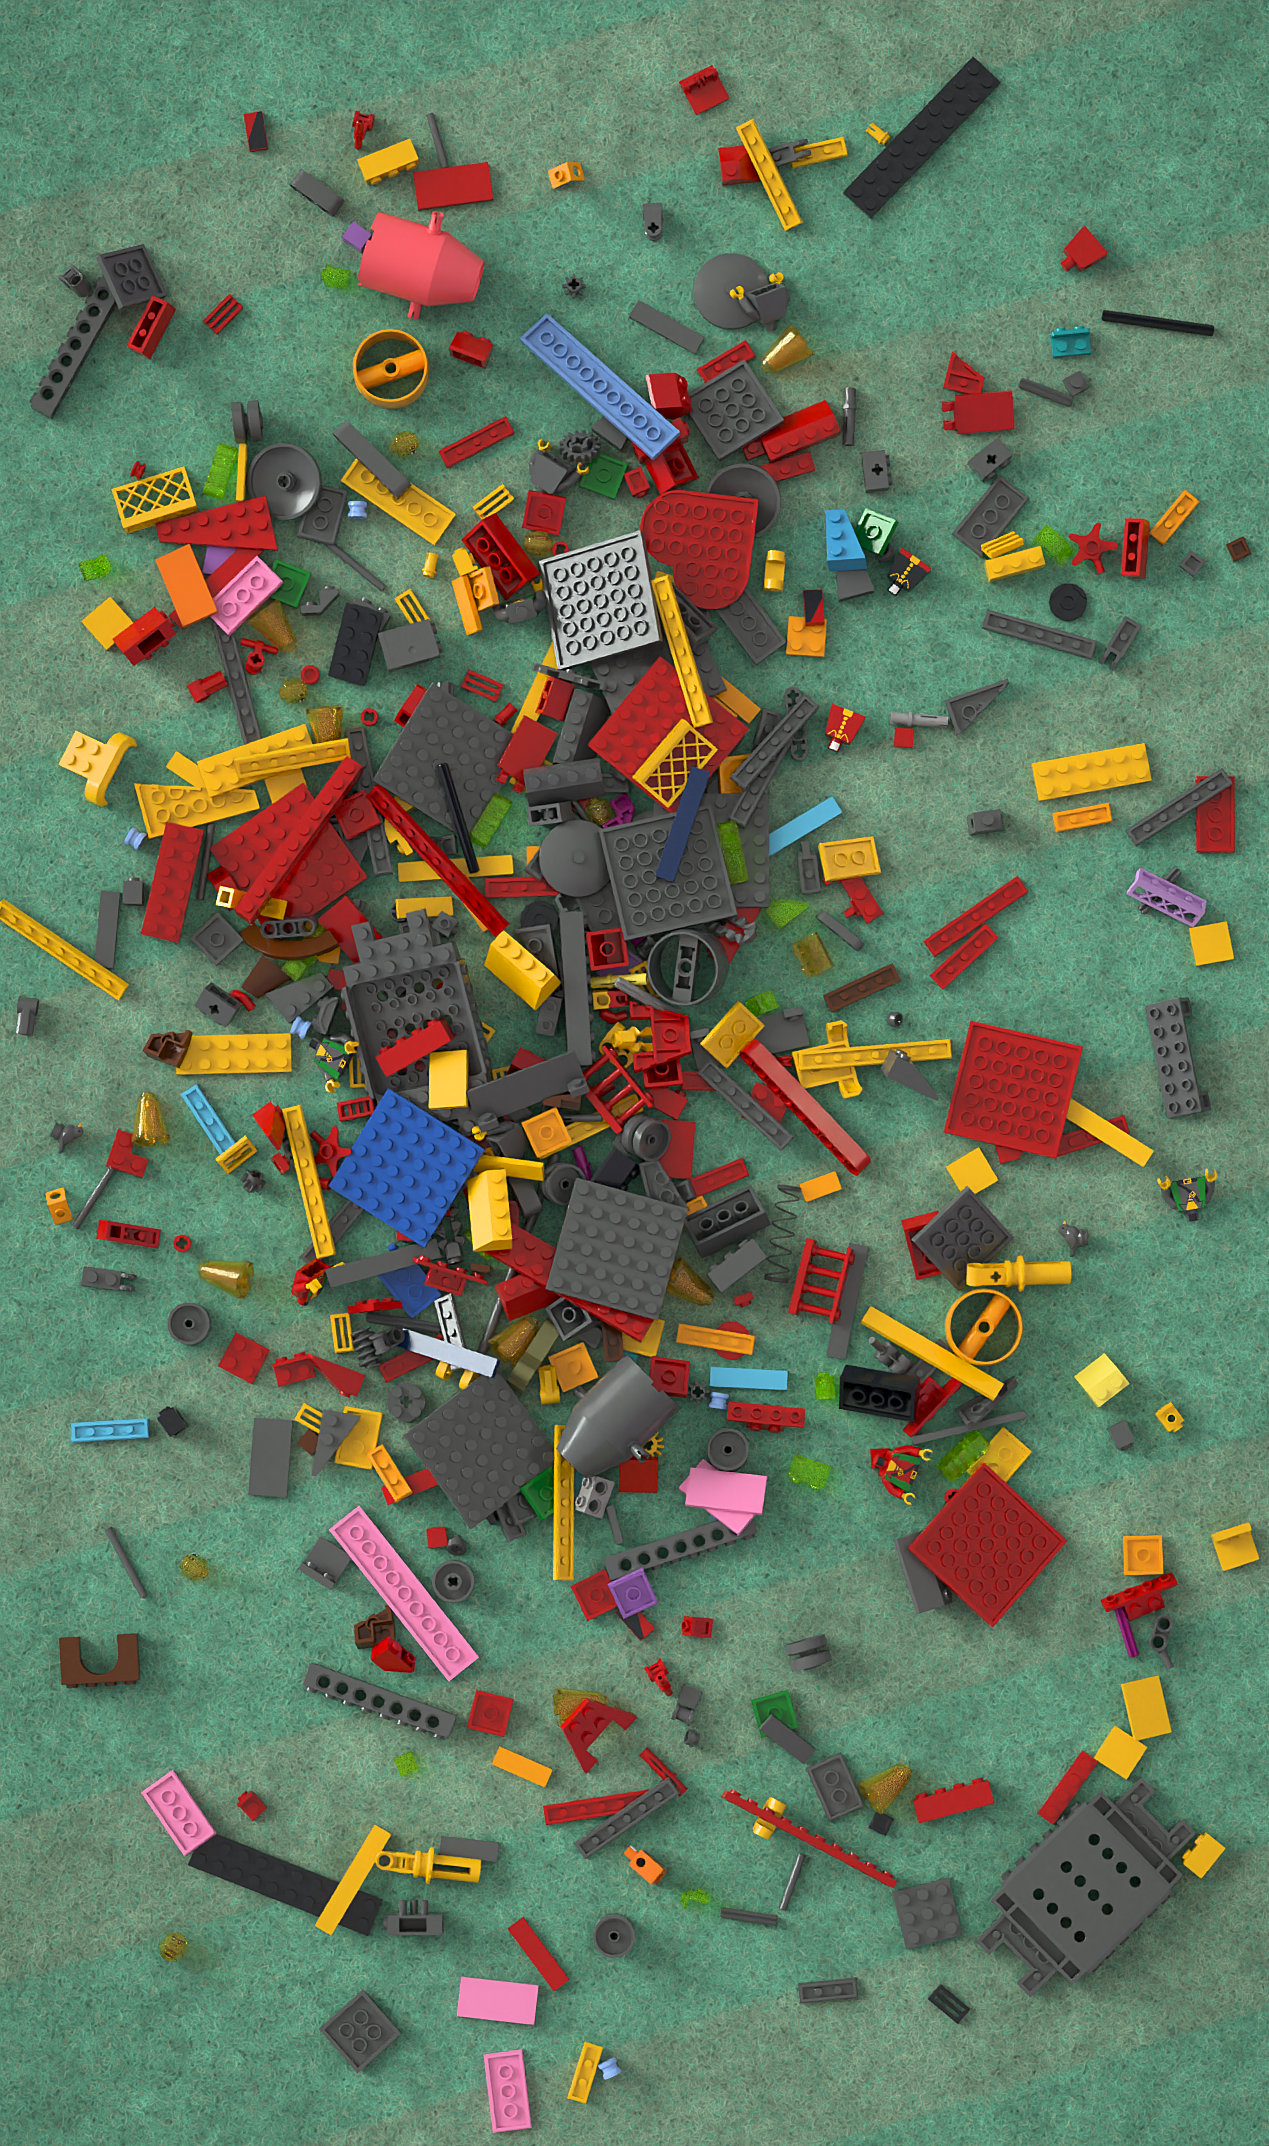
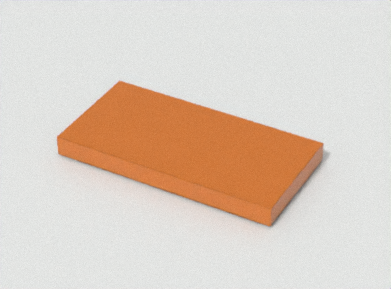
[155,544,219,628]

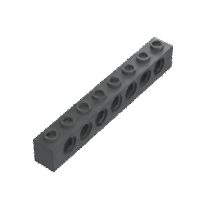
[30,275,117,420]
[603,1519,757,1580]
[303,1662,457,1740]

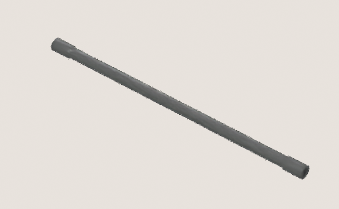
[477,1153,561,1355]

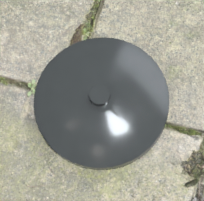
[693,253,769,330]
[247,443,322,520]
[706,463,781,538]
[539,820,610,897]

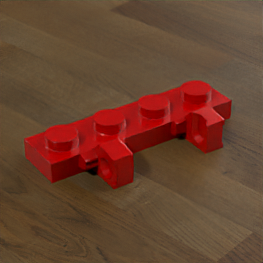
[822,877,883,924]

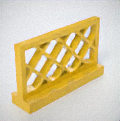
[112,467,199,534]
[632,719,718,808]

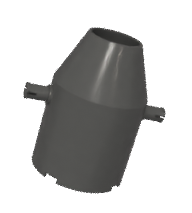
[556,1354,681,1479]

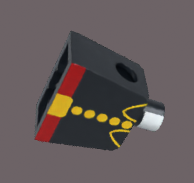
[887,548,931,596]

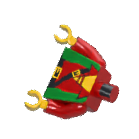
[291,1258,344,1306]
[873,1445,933,1506]

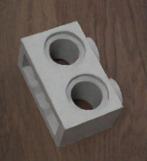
[574,1475,615,1519]

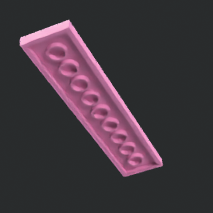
[329,1505,479,1681]

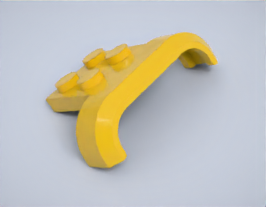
[58,731,137,807]
[792,1020,862,1099]

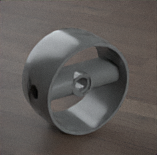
[647,928,729,1006]

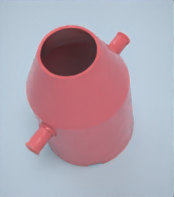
[358,211,485,320]

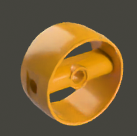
[353,329,430,409]
[945,1289,1023,1366]

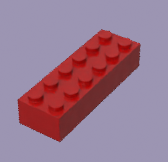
[141,822,205,943]

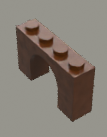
[59,1633,141,1688]

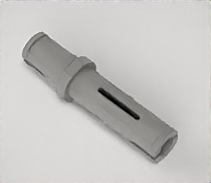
[890,711,948,728]

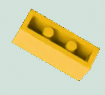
[357,139,419,185]
[984,546,1045,583]

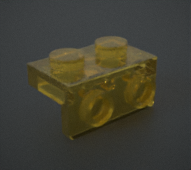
[792,932,834,978]

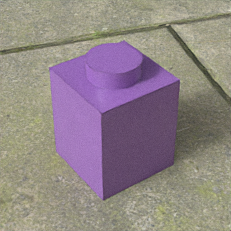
[342,222,372,254]

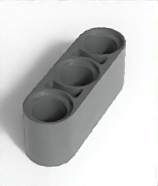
[289,169,345,217]
[260,915,318,938]
[506,1176,543,1218]

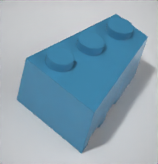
[825,509,867,572]

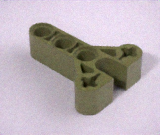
[507,1318,560,1395]

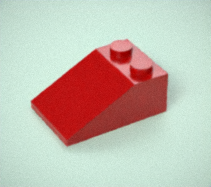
[901,1211,942,1280]

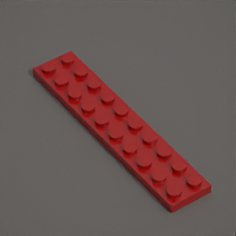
[483,1223,654,1343]

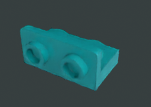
[1050,326,1091,358]

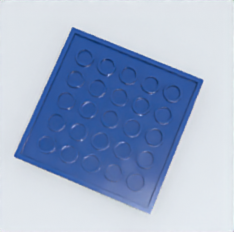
[329,1088,486,1248]

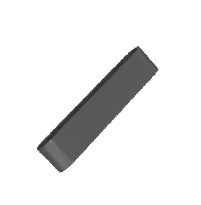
[332,420,412,499]

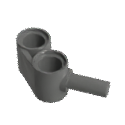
[869,1337,913,1375]
[1148,1615,1174,1670]

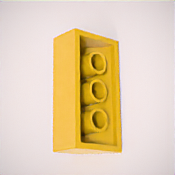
[484,930,561,1011]
[467,1169,512,1252]

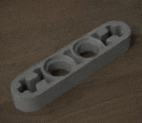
[784,687,808,762]

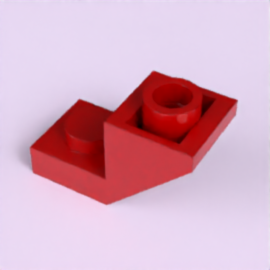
[206,866,238,911]

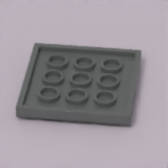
[688,360,784,462]
[911,1186,1014,1291]

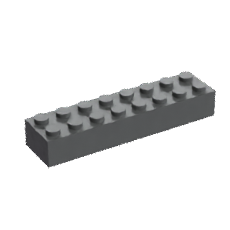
[558,911,595,1068]

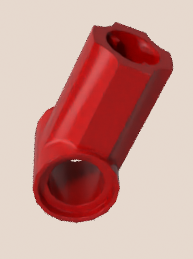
[187,670,228,703]

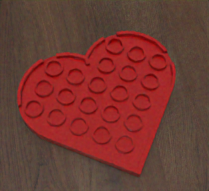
[640,490,759,610]

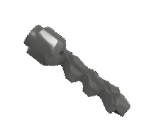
[704,916,758,946]
[435,1207,465,1265]

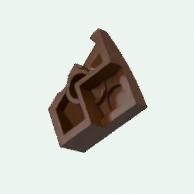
[241,955,293,999]
[142,1030,193,1068]
[543,1095,582,1111]
[354,1605,396,1649]

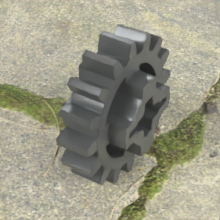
[559,430,601,465]

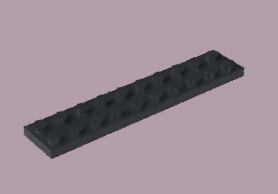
[843,57,1001,219]
[188,1834,383,1936]

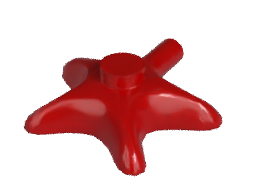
[1068,523,1118,574]
[310,1126,352,1177]

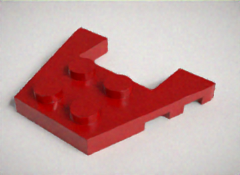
[629,1001,691,1073]
[560,1698,637,1774]

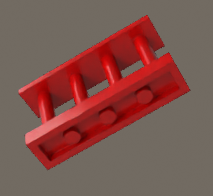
[582,1046,655,1135]
[788,1238,855,1325]

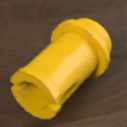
[866,122,891,146]
[422,553,439,578]

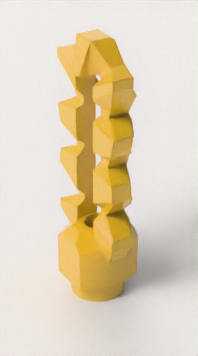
[611,1027,653,1054]

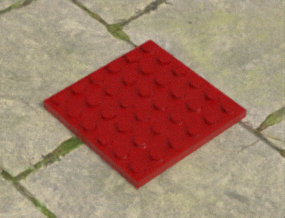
[587,656,749,813]
[210,783,368,939]
[944,1021,1083,1159]
[907,1462,1067,1627]

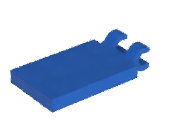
[377,1243,442,1319]

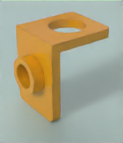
[548,162,585,188]
[45,1188,73,1225]

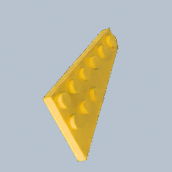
[134,783,260,839]

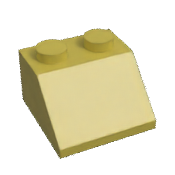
[1074,1353,1130,1407]

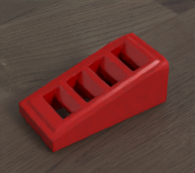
[337,1096,378,1122]

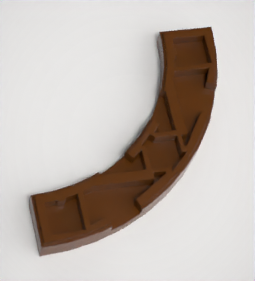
[238,923,340,961]

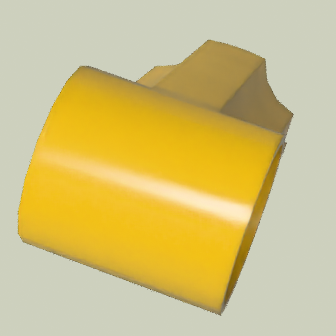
[539,1365,561,1405]

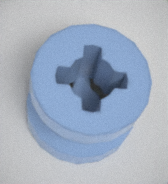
[348,501,367,519]
[124,827,147,851]
[290,1016,312,1040]
[708,1392,729,1410]
[598,2057,622,2080]

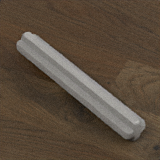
[614,977,681,1014]

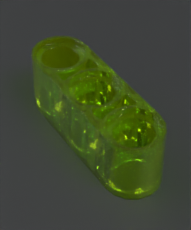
[203,442,238,500]
[470,792,513,849]
[937,1430,990,1482]

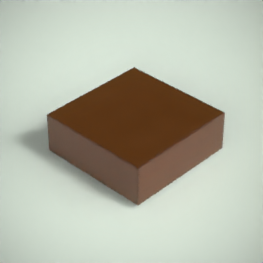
[1226,537,1251,562]
[470,1263,491,1274]
[297,1429,319,1456]

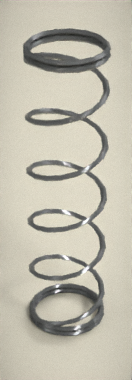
[764,1184,801,1283]

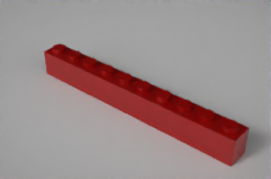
[234,756,364,925]

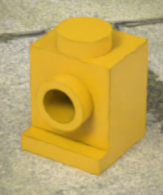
[452,547,478,577]
[1154,1402,1184,1433]

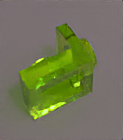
[321,264,350,290]

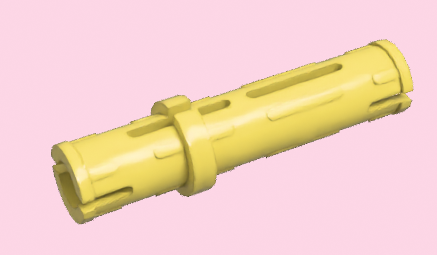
[591,972,649,989]

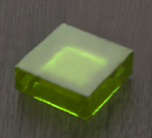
[394,1751,419,1777]

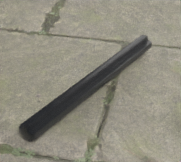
[1102,310,1215,336]
[437,763,480,874]

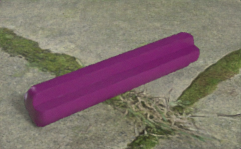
[1114,1606,1139,1658]

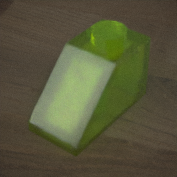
[1033,524,1074,566]
[765,899,810,930]
[814,1372,836,1400]

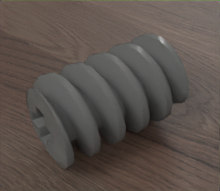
[350,1327,384,1369]

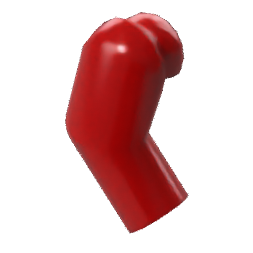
[230,989,256,1012]
[599,1008,628,1024]

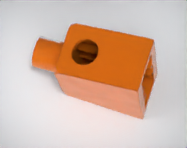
[624,1846,668,1886]

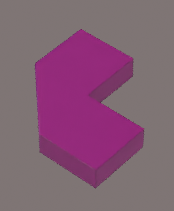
[602,793,635,828]

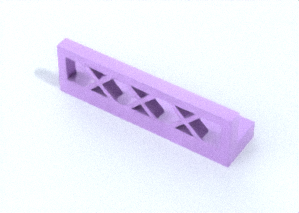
[1127,868,1206,927]

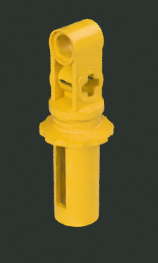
[966,1255,1071,1292]
[375,1847,481,1884]

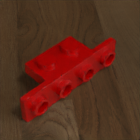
[413,1255,488,1296]
[903,1376,963,1438]
[727,1401,806,1433]
[1101,1573,1178,1621]

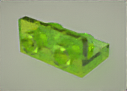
[787,1454,831,1491]

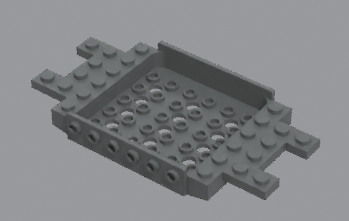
[341,908,492,1136]
[975,1777,1196,1997]

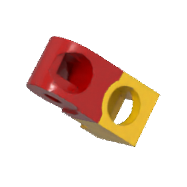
[592,989,629,1010]

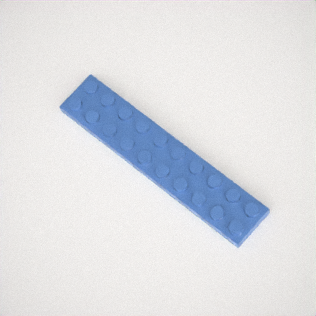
[520,313,681,461]

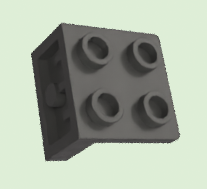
[298,1537,352,1590]

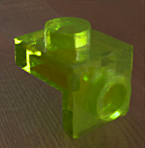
[79,553,111,582]
[745,990,779,1017]
[680,1888,711,1909]

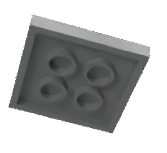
[96,244,167,310]
[892,1878,963,1949]
[319,1990,401,2073]

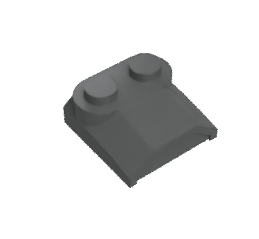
[311,996,340,1037]

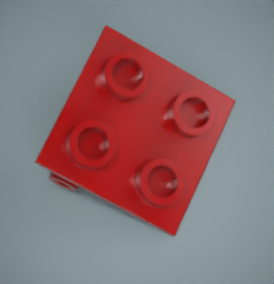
[679,65,730,115]

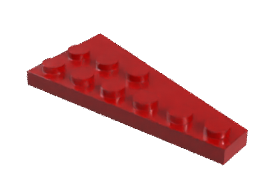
[155,496,279,552]

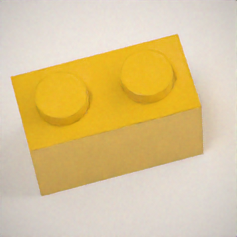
[1181,1832,1226,1878]

